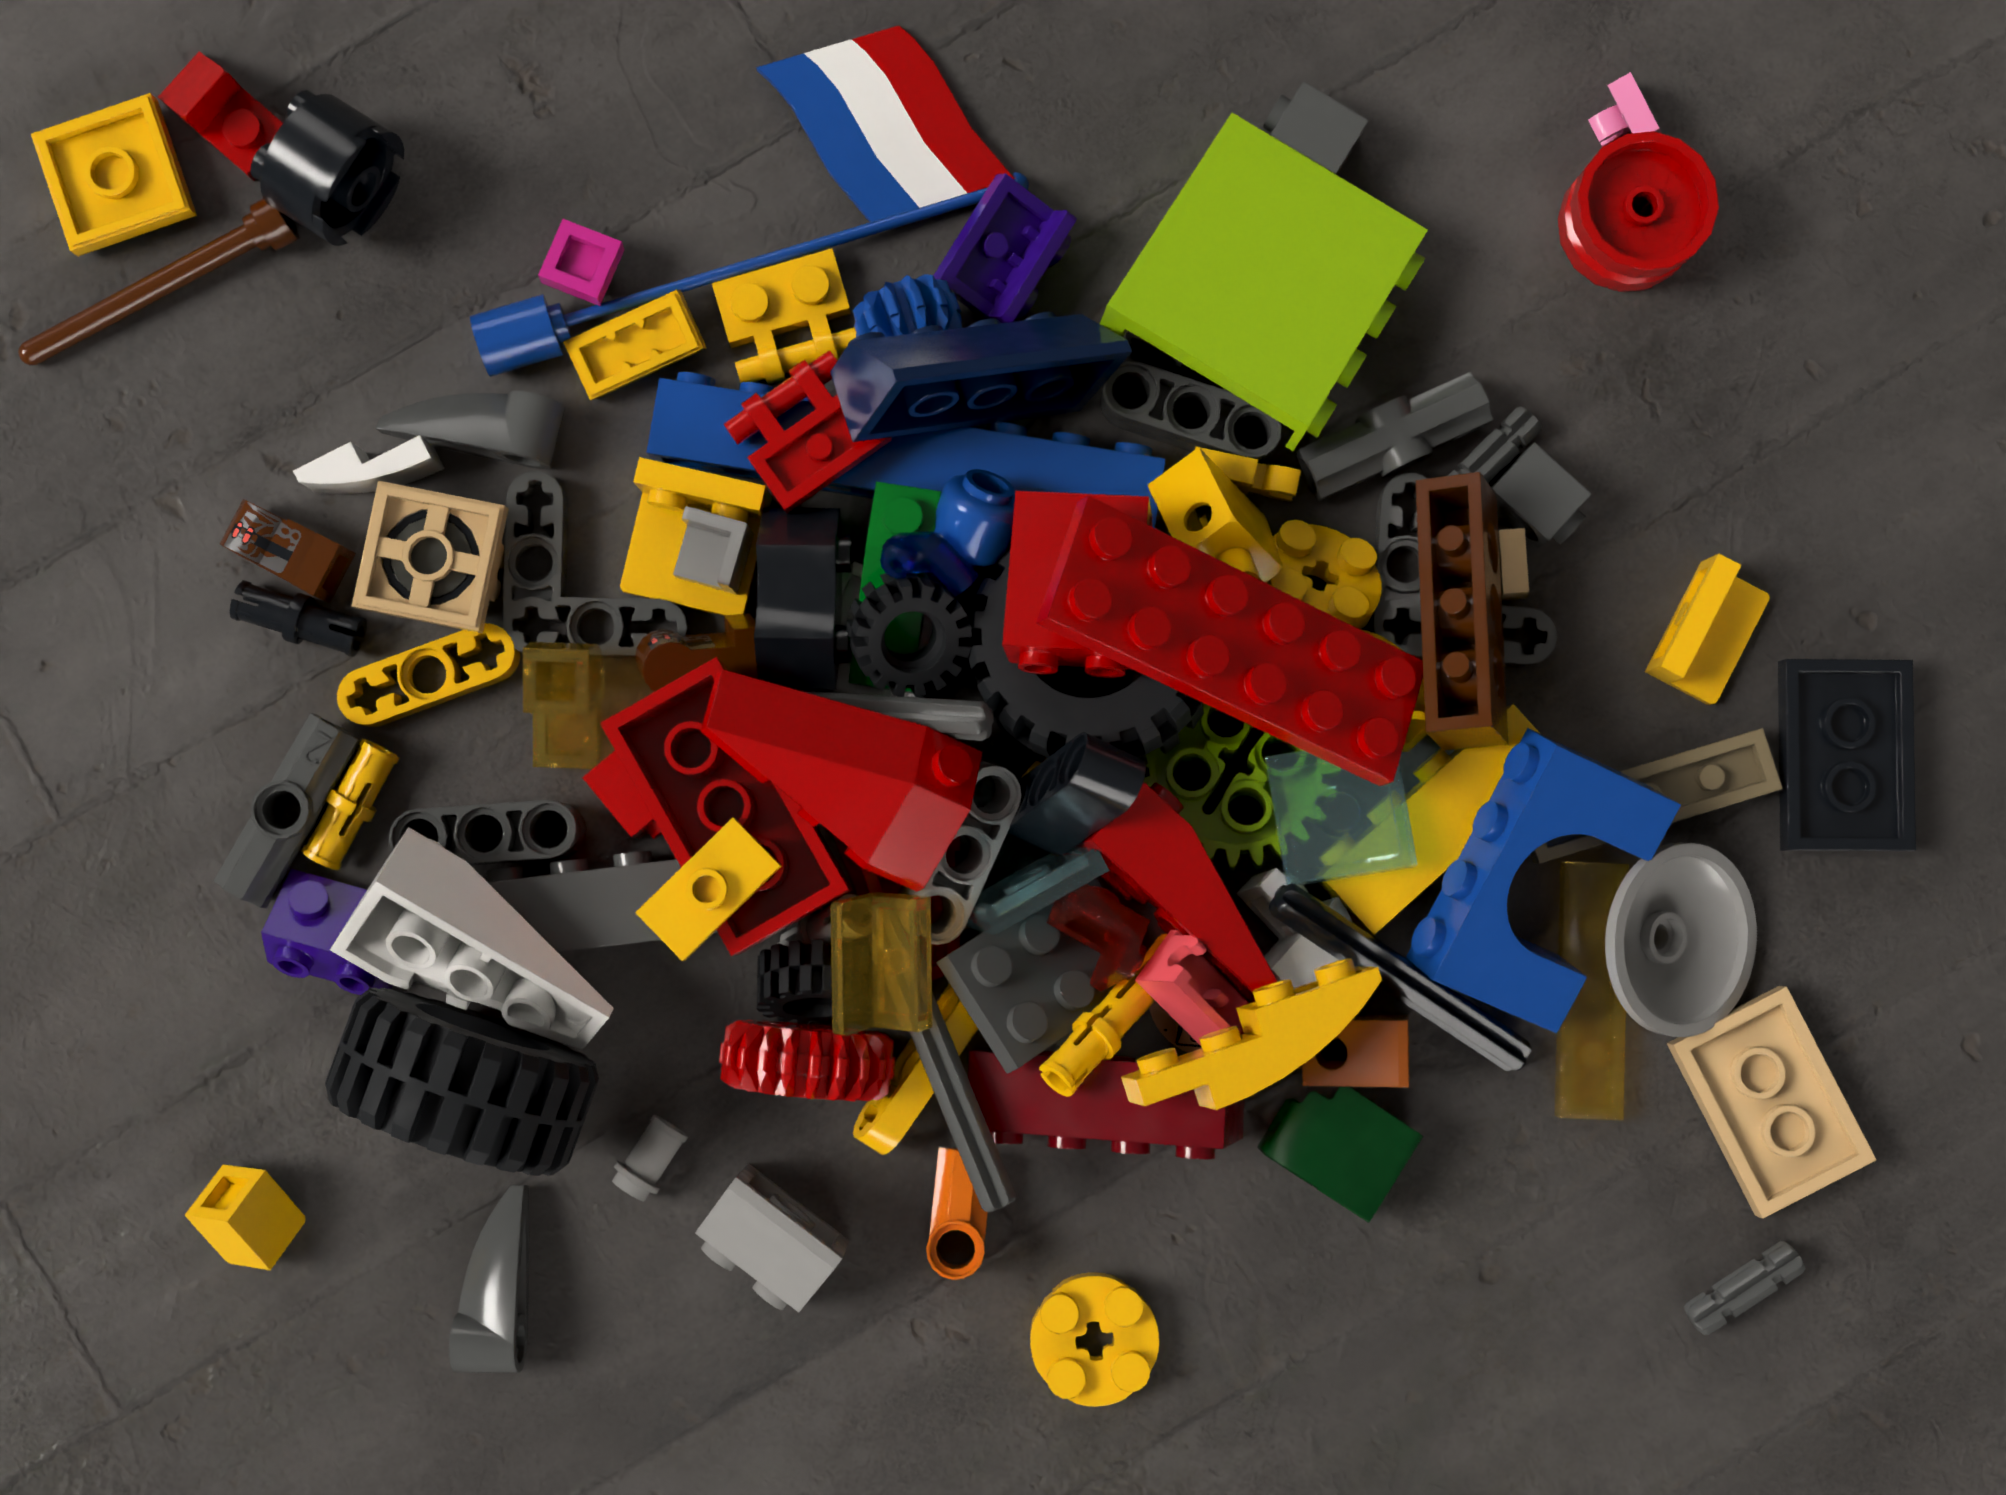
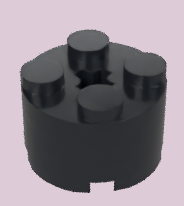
[251,90,405,246]

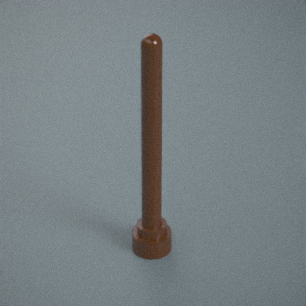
[18,199,300,365]

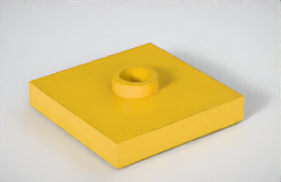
[31,93,197,257]

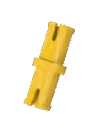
[301,739,400,870]

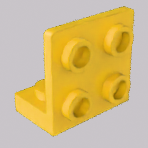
[620,457,772,616]

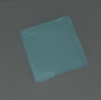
[1265,751,1418,886]
[966,847,1110,935]

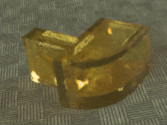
[523,642,605,769]

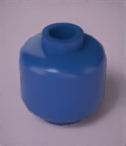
[933,469,1015,570]

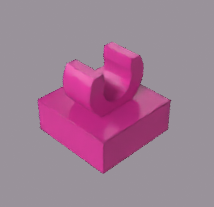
[538,219,624,306]

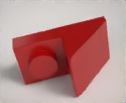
[157,51,283,181]

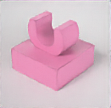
[1588,72,1661,147]

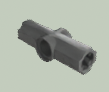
[1296,372,1493,502]
[214,713,361,908]

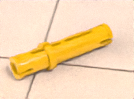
[1039,934,1167,1097]

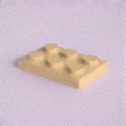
[1667,986,1876,1219]

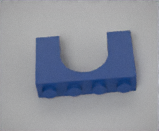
[1406,728,1681,1034]

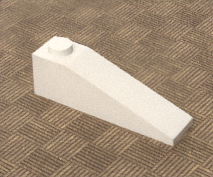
[330,827,614,1050]

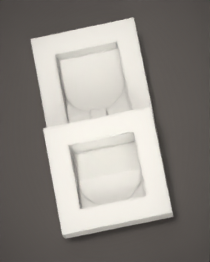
[293,435,445,494]

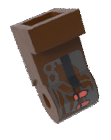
[220,499,356,603]
[635,613,758,692]

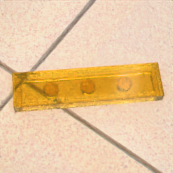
[1555,862,1629,1120]

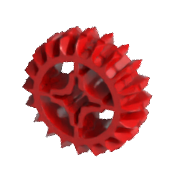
[719,1020,896,1102]

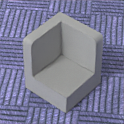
[673,506,755,595]

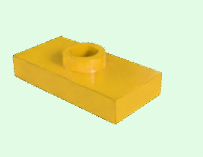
[563,290,707,400]
[635,818,782,961]

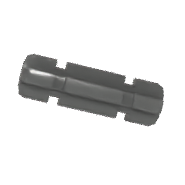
[1448,406,1542,483]
[1684,1241,1806,1335]

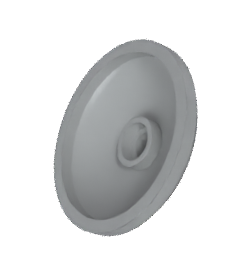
[1605,842,1757,1037]

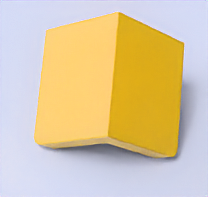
[184,1164,306,1270]

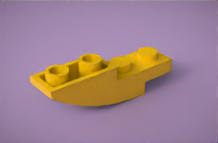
[1121,958,1382,1110]

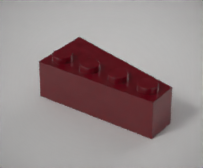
[968,1048,1245,1160]

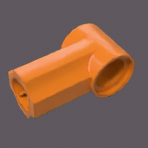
[926,1147,988,1280]

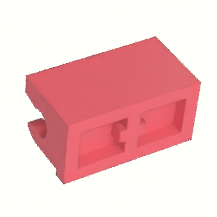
[1135,930,1249,1046]

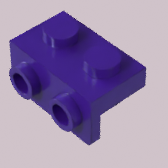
[933,174,1077,323]
[261,869,393,995]

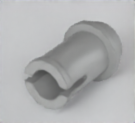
[612,1114,688,1202]

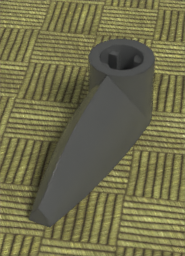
[376,391,565,469]
[449,1185,529,1373]

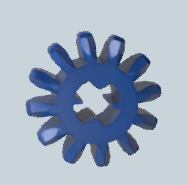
[853,274,962,337]

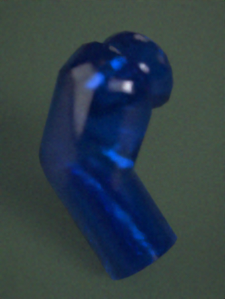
[880,531,978,596]

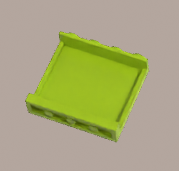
[1100,112,1428,451]

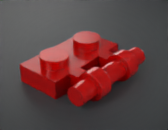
[723,350,892,514]

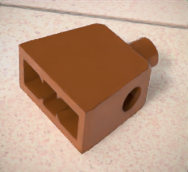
[1296,1015,1410,1088]

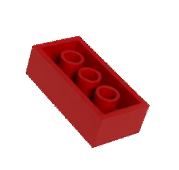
[600,657,853,956]

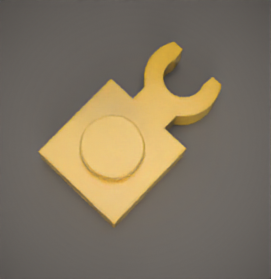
[1194,446,1301,502]

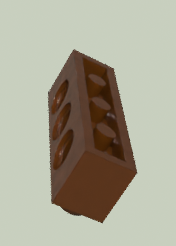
[1416,472,1509,750]

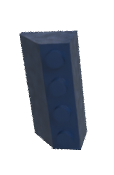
[830,312,1132,442]

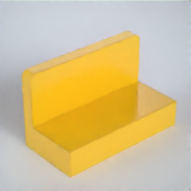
[1645,553,1770,705]

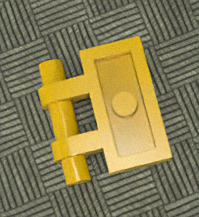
[712,248,856,385]

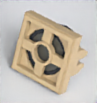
[352,481,509,633]

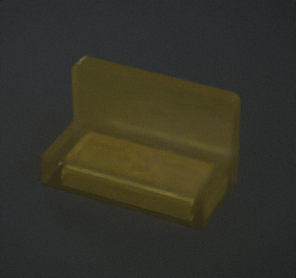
[831,892,932,1036]

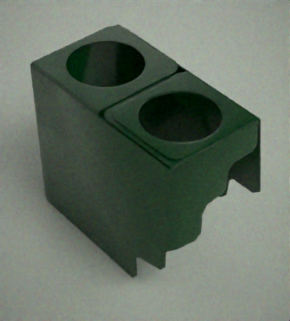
[1257,1087,1424,1223]

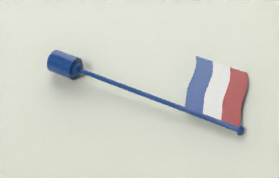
[470,25,1029,377]

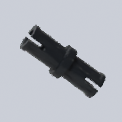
[229,580,367,657]

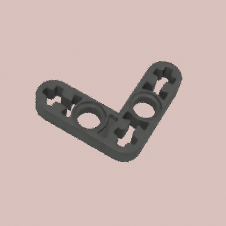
[502,470,691,658]
[1369,473,1557,667]

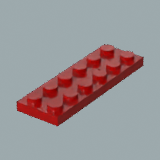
[1036,495,1423,786]

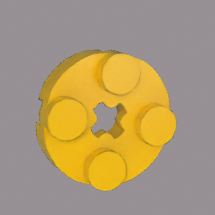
[1266,519,1382,630]
[1030,1272,1159,1407]

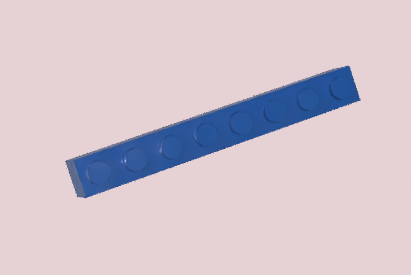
[646,372,1165,528]

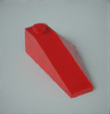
[701,669,983,892]
[1071,781,1278,1003]

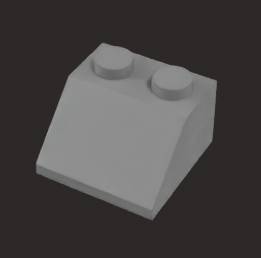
[695,1163,850,1313]

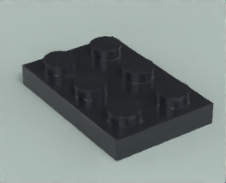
[1778,659,1916,852]

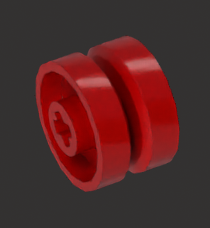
[1557,131,1719,292]

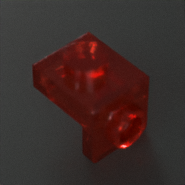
[1047,883,1150,991]

